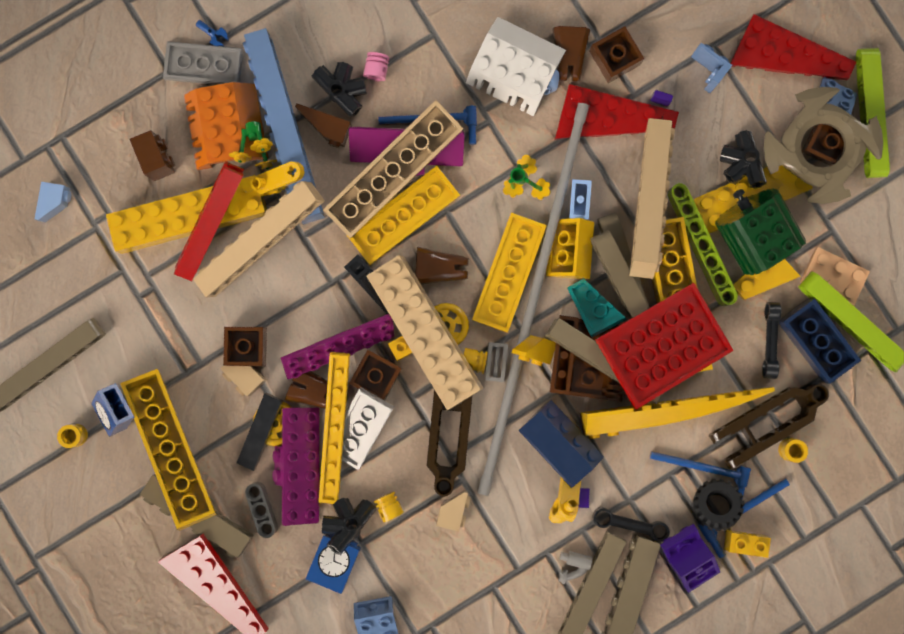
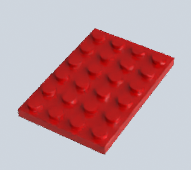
[595,283,734,409]

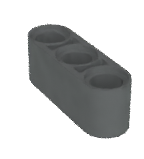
[245,482,278,538]

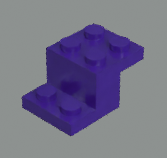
[660,524,721,593]

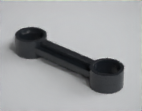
[762,302,781,379]
[592,507,670,542]

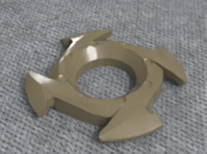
[763,87,883,204]

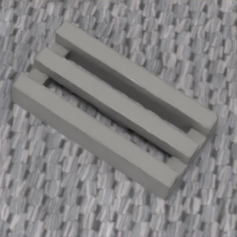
[485,342,508,382]

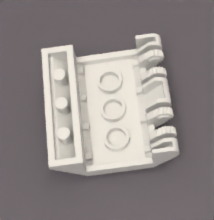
[466,17,566,117]

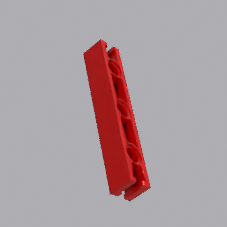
[174,161,244,282]

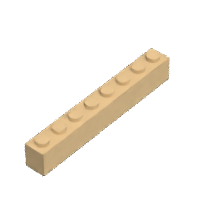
[193,181,325,298]

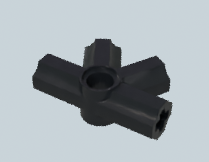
[311,62,367,118]
[720,130,767,189]
[321,498,376,555]

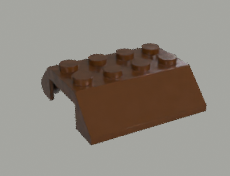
[549,315,624,402]

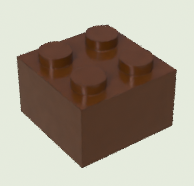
[589,26,644,83]
[801,124,844,166]
[129,130,175,181]
[223,327,267,366]
[349,349,403,401]

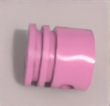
[363,52,390,81]

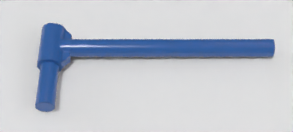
[378,105,477,145]
[650,451,751,499]
[698,479,790,558]

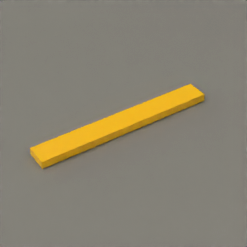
[319,352,350,504]

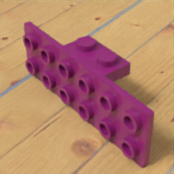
[349,127,464,176]
[280,314,395,380]
[272,407,320,526]

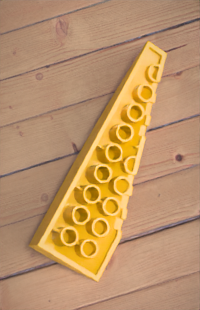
[580,387,775,439]

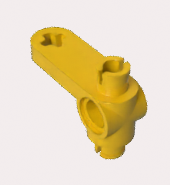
[250,162,305,196]
[549,477,581,523]

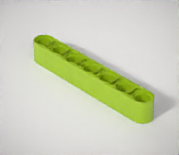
[855,48,890,178]
[668,183,738,306]
[798,271,904,372]

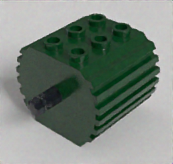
[715,188,806,275]

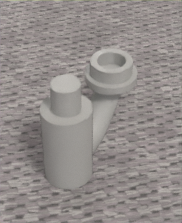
[558,551,592,584]

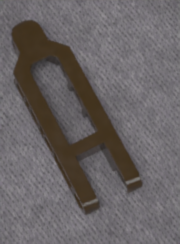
[709,384,829,469]
[426,389,472,497]

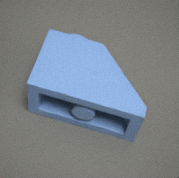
[569,179,592,219]
[35,182,71,222]

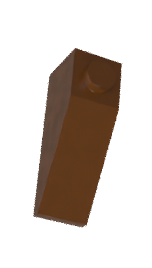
[295,103,352,148]

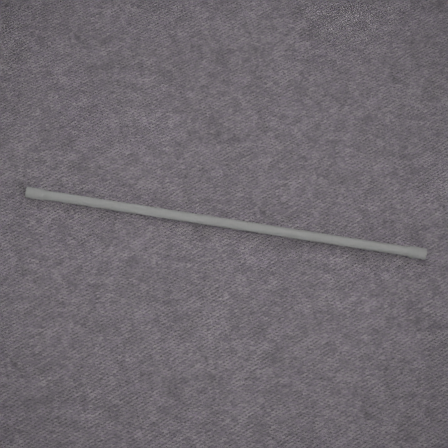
[478,103,589,496]

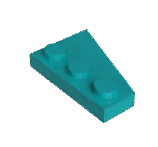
[567,279,627,338]

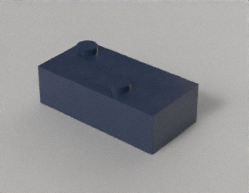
[778,298,861,384]

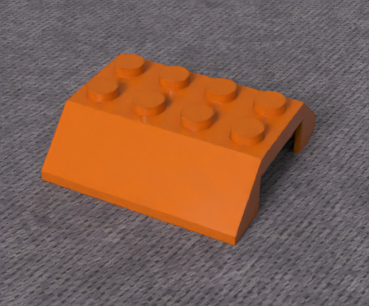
[184,82,268,170]

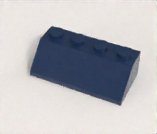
[518,400,604,488]

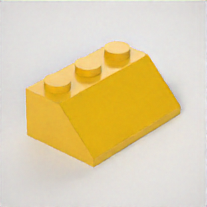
[546,218,594,279]

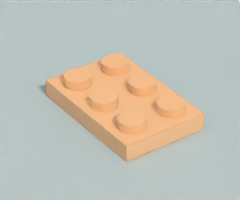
[800,247,870,306]

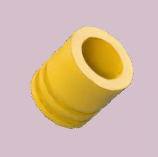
[464,348,488,374]
[57,424,88,448]
[778,438,808,463]
[374,491,404,522]

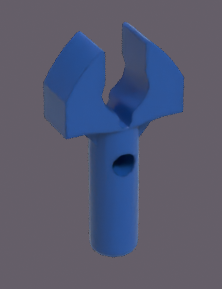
[196,20,229,47]

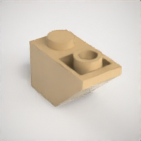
[220,366,267,396]
[436,490,471,531]

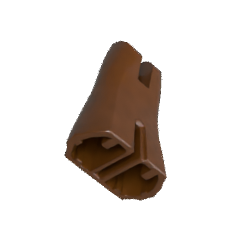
[552,26,590,81]
[415,247,469,285]
[285,371,328,409]

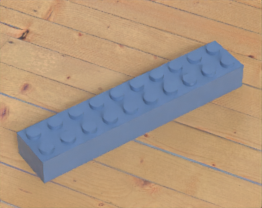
[243,28,325,225]

